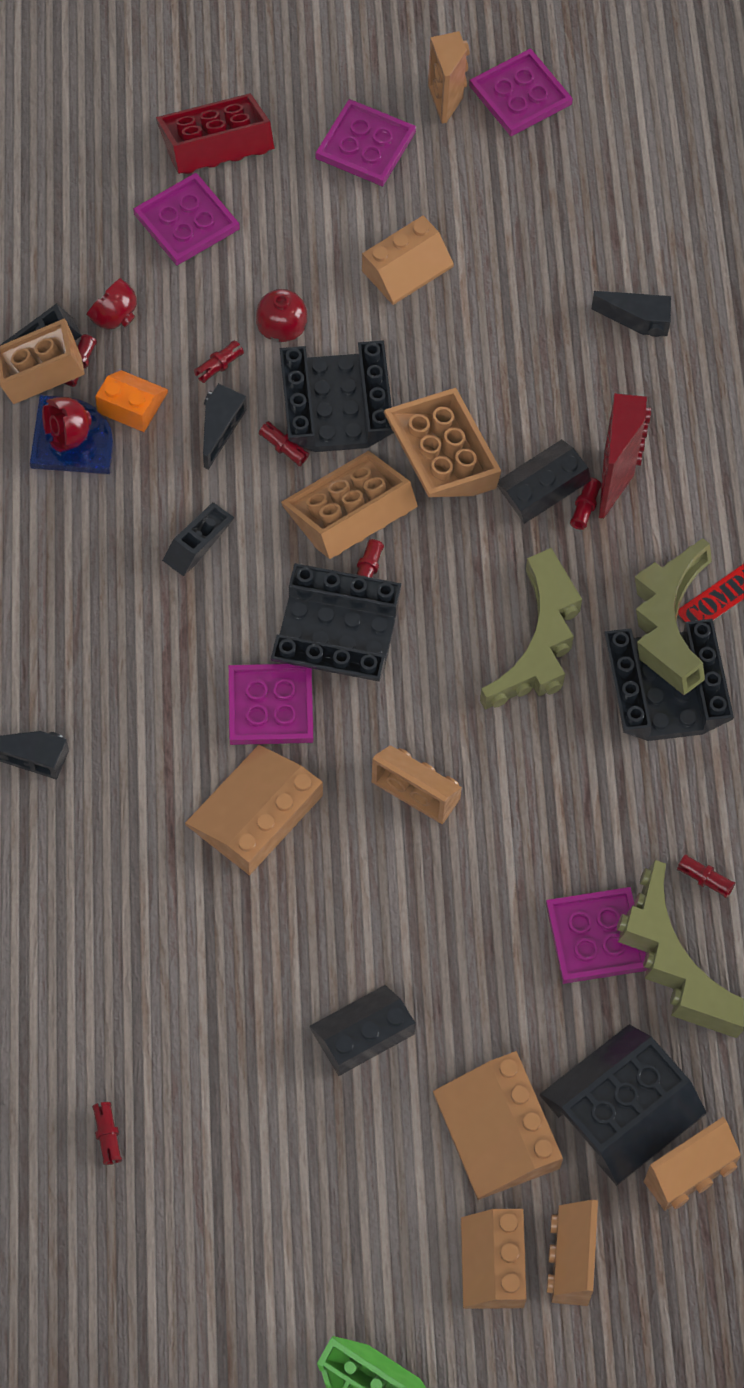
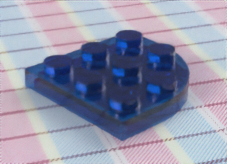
[30,395,113,474]

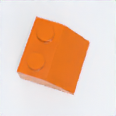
[95,370,168,432]

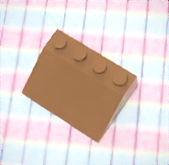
[384,388,501,497]
[281,451,418,559]
[185,745,323,875]
[433,1051,563,1200]

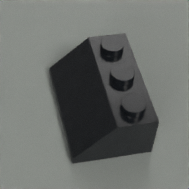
[497,439,591,524]
[310,985,416,1076]

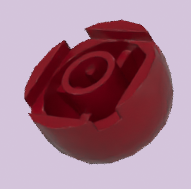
[86,278,137,330]
[256,289,307,342]
[42,397,91,452]

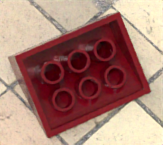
[156,93,275,174]
[599,393,651,518]

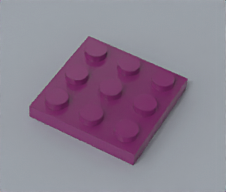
[469,48,573,136]
[315,99,416,187]
[133,173,240,266]
[228,664,313,745]
[546,887,647,984]

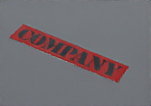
[678,564,744,622]

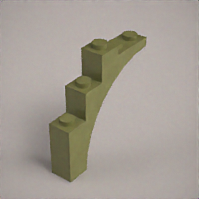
[635,538,712,695]
[480,548,582,709]
[617,860,744,1038]

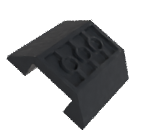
[280,340,394,452]
[271,563,402,682]
[604,619,734,741]
[540,1024,707,1186]

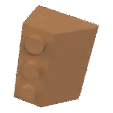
[428,31,470,124]
[362,215,454,305]
[0,318,85,404]
[372,745,462,825]
[644,1117,741,1211]
[546,1200,598,1306]
[461,1209,526,1309]

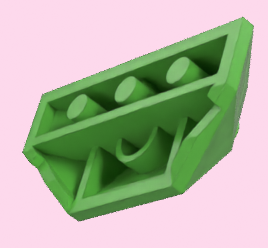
[317,1336,426,1388]

